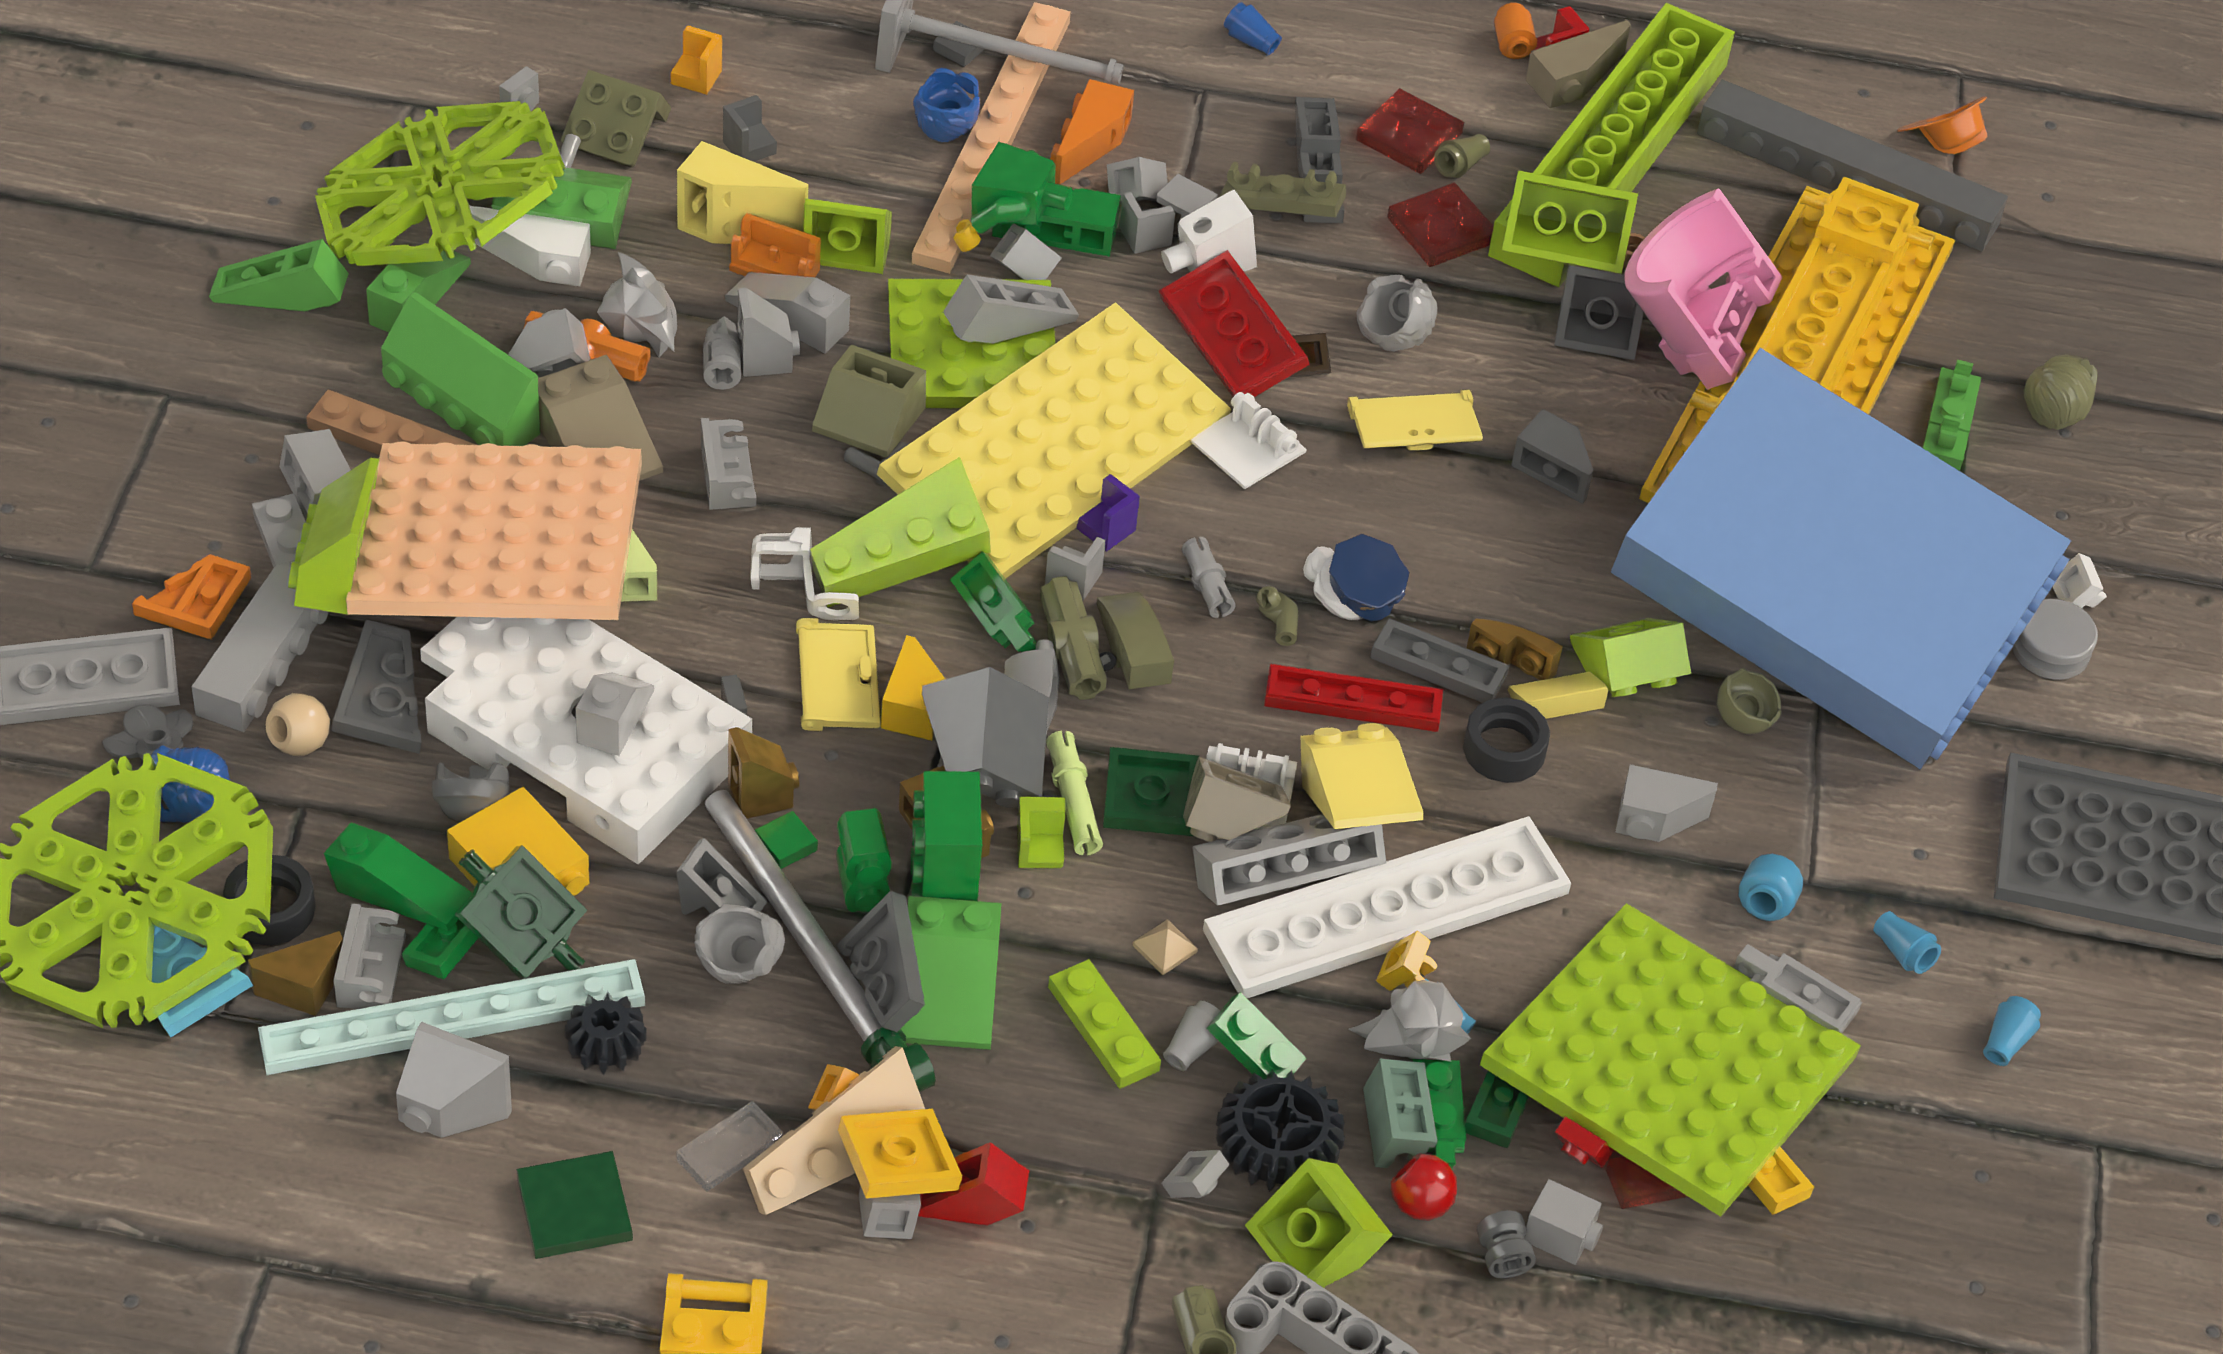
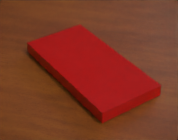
[1159,250,1310,397]

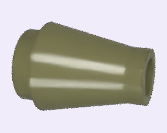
[1434,134,1490,178]

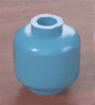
[1738,854,1803,921]

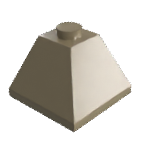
[1183,757,1291,842]

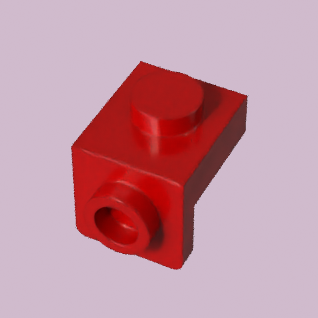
[1555,1116,1614,1168]

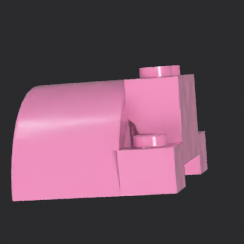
[1624,188,1783,389]

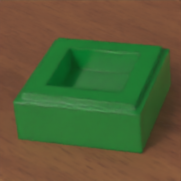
[755,811,818,869]

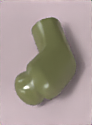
[1256,586,1299,646]

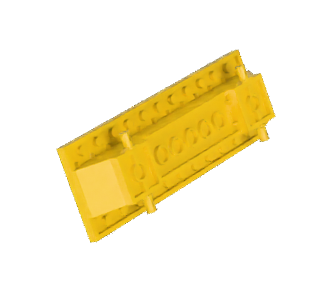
[1639,177,1955,503]

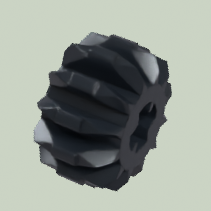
[565,992,647,1075]

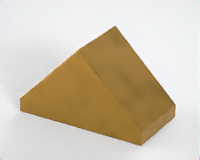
[248,931,343,1016]

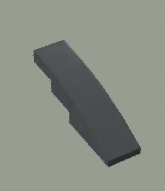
[1295,97,1344,223]

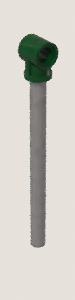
[705,790,936,1092]

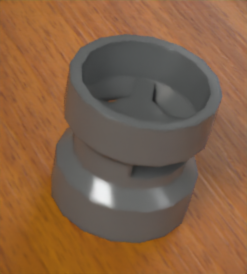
[1476,1210,1536,1278]

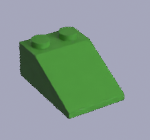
[901,896,1002,1050]

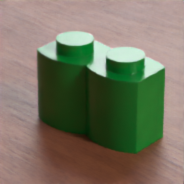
[836,808,892,912]

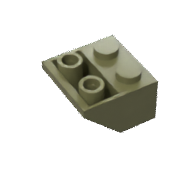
[812,344,926,458]

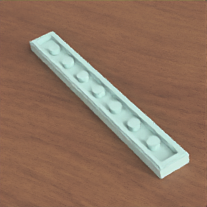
[258,959,645,1075]

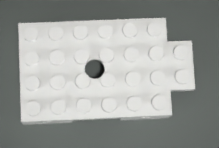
[420,617,752,864]

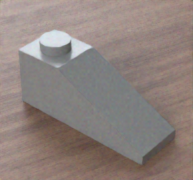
[725,272,850,354]
[943,274,1079,344]

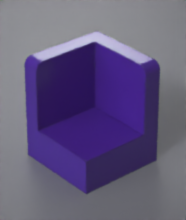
[1076,474,1140,552]

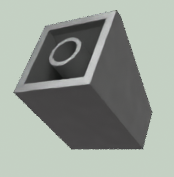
[922,667,1049,808]

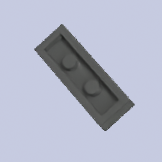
[1370,618,1509,703]

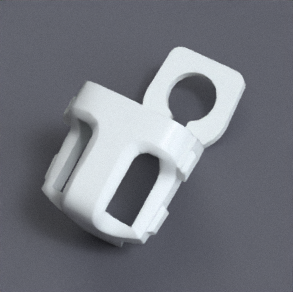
[750,527,859,620]

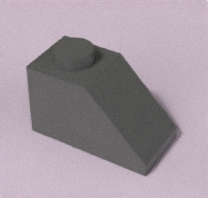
[1511,409,1593,504]

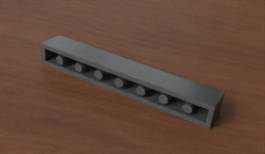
[1697,79,2008,252]

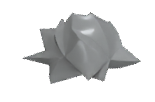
[597,252,677,358]
[1348,980,1471,1062]

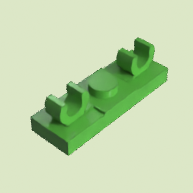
[1922,359,1981,471]

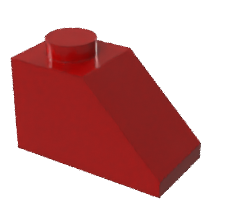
[918,1142,1029,1226]

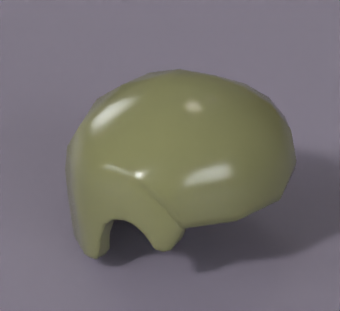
[1717,668,1782,734]

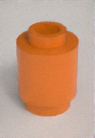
[1494,3,1537,59]

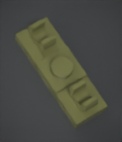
[1220,162,1346,218]

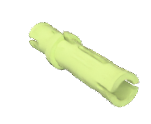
[1046,731,1103,855]

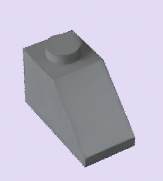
[738,288,800,377]
[508,308,590,378]
[576,672,654,756]
[1615,764,1718,842]

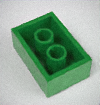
[910,771,982,901]

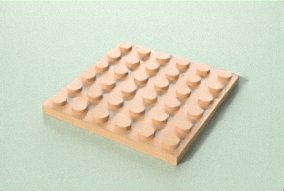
[346,442,642,620]

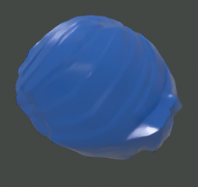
[913,68,980,142]
[151,745,230,823]

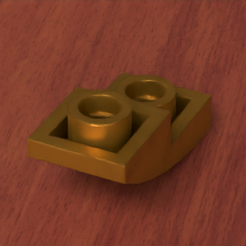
[1466,618,1563,680]

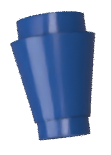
[1224,2,1282,55]

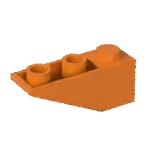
[1050,79,1134,184]

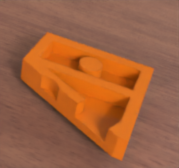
[132,554,251,640]

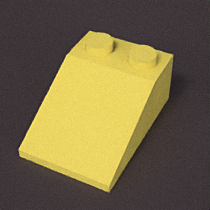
[1300,723,1423,829]

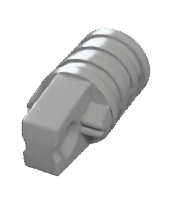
[703,316,741,390]

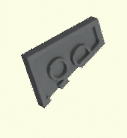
[331,620,421,754]
[836,891,925,1032]

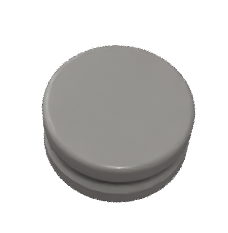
[2012,599,2098,680]

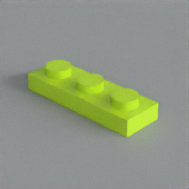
[1048,959,1161,1089]

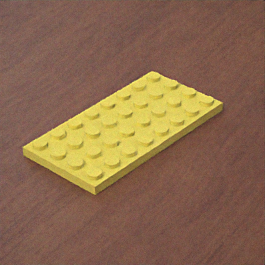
[877,302,1231,579]

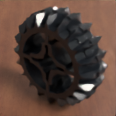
[1216,1069,1345,1192]

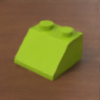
[804,198,892,274]
[1570,618,1691,697]
[1245,1158,1392,1288]

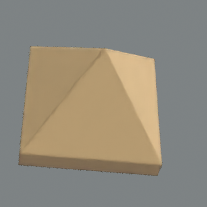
[1133,919,1198,975]

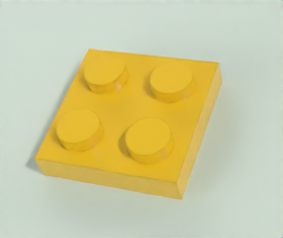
[838,1108,962,1199]

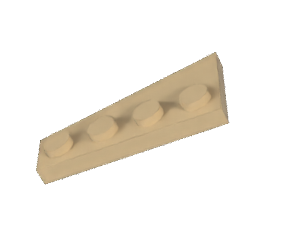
[743,1046,925,1215]

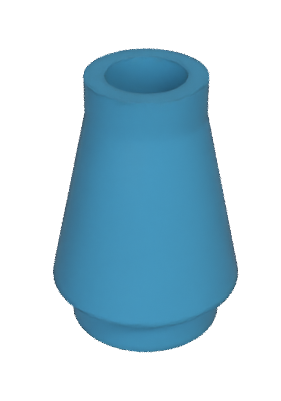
[1873,911,1941,974]
[1983,996,2041,1066]

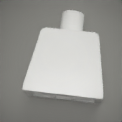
[1161,190,1257,273]

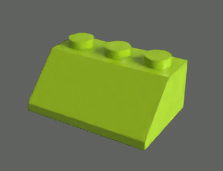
[1502,170,1638,274]

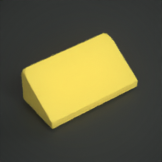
[1508,672,1608,719]

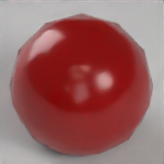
[1391,1153,1457,1221]

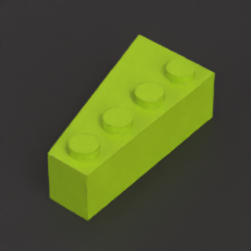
[810,457,991,608]

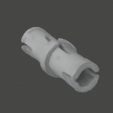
[1182,537,1236,618]

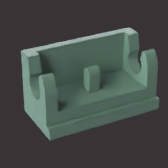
[1363,1059,1437,1168]

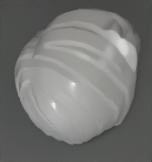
[694,904,785,984]

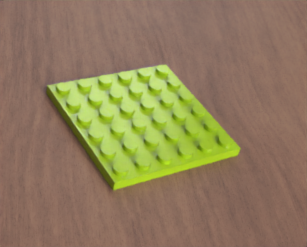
[1480,903,1861,1217]

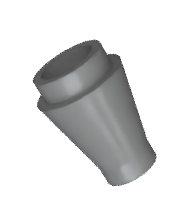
[1163,1001,1220,1071]

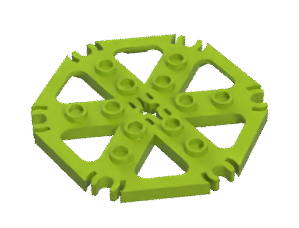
[315,101,566,266]
[0,753,273,1028]

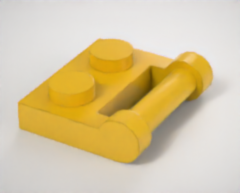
[660,1273,768,1354]

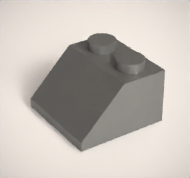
[1554,265,1643,360]

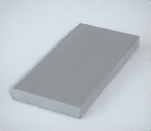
[0,627,180,725]

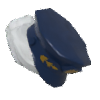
[1303,534,1410,621]

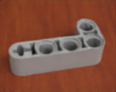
[1224,1262,1419,1354]

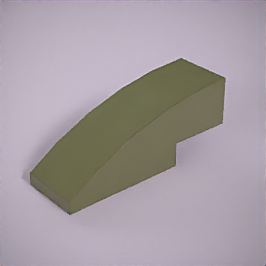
[1096,592,1174,689]

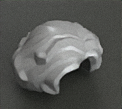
[1356,274,1437,352]

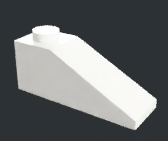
[469,205,591,287]

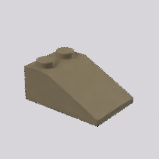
[538,355,663,481]

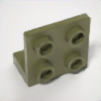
[561,70,671,167]

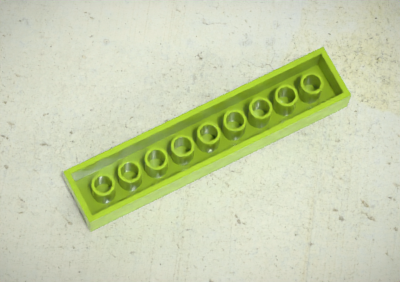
[1488,3,1735,287]

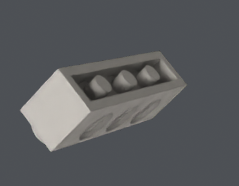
[1193,814,1386,906]

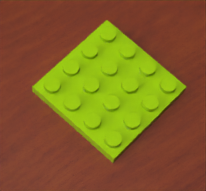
[887,279,1056,408]

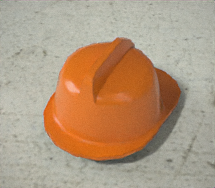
[1897,96,1987,154]

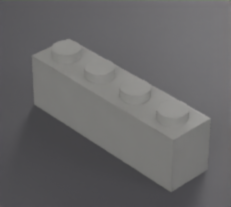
[191,563,329,732]

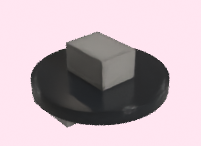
[1099,652,1116,672]

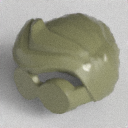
[2024,354,2098,430]

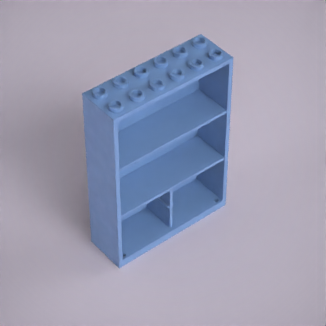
[1611,348,2071,770]

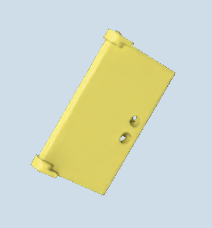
[1347,390,1483,450]
[796,618,881,731]

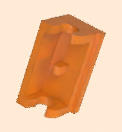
[729,213,821,277]

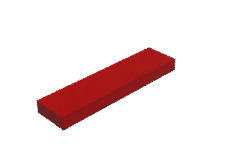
[1264,664,1443,732]

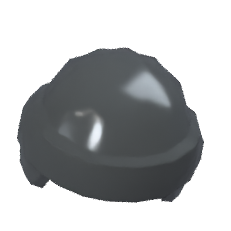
[432,763,510,822]

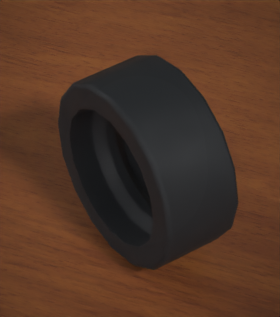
[1463,697,1550,783]
[223,855,316,946]

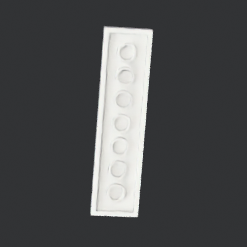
[1203,816,1571,998]

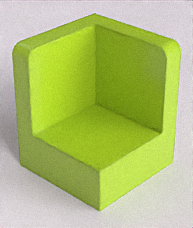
[1017,797,1066,868]

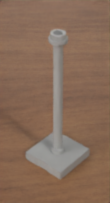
[875,0,1124,86]

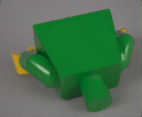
[953,142,1073,252]

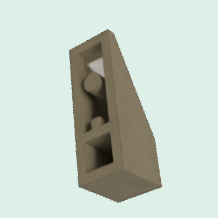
[1526,20,1631,108]

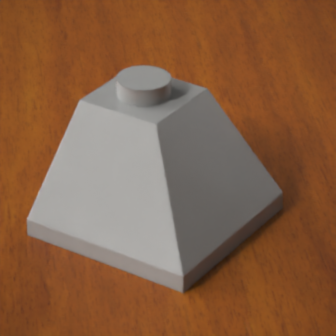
[396,1022,512,1138]

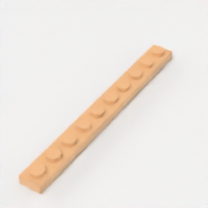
[912,2,1071,274]

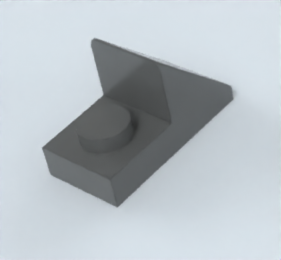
[677,838,768,915]

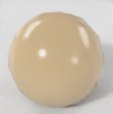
[266,693,330,756]

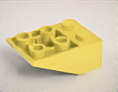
[677,141,809,244]

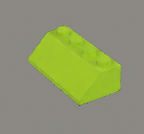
[288,457,379,615]

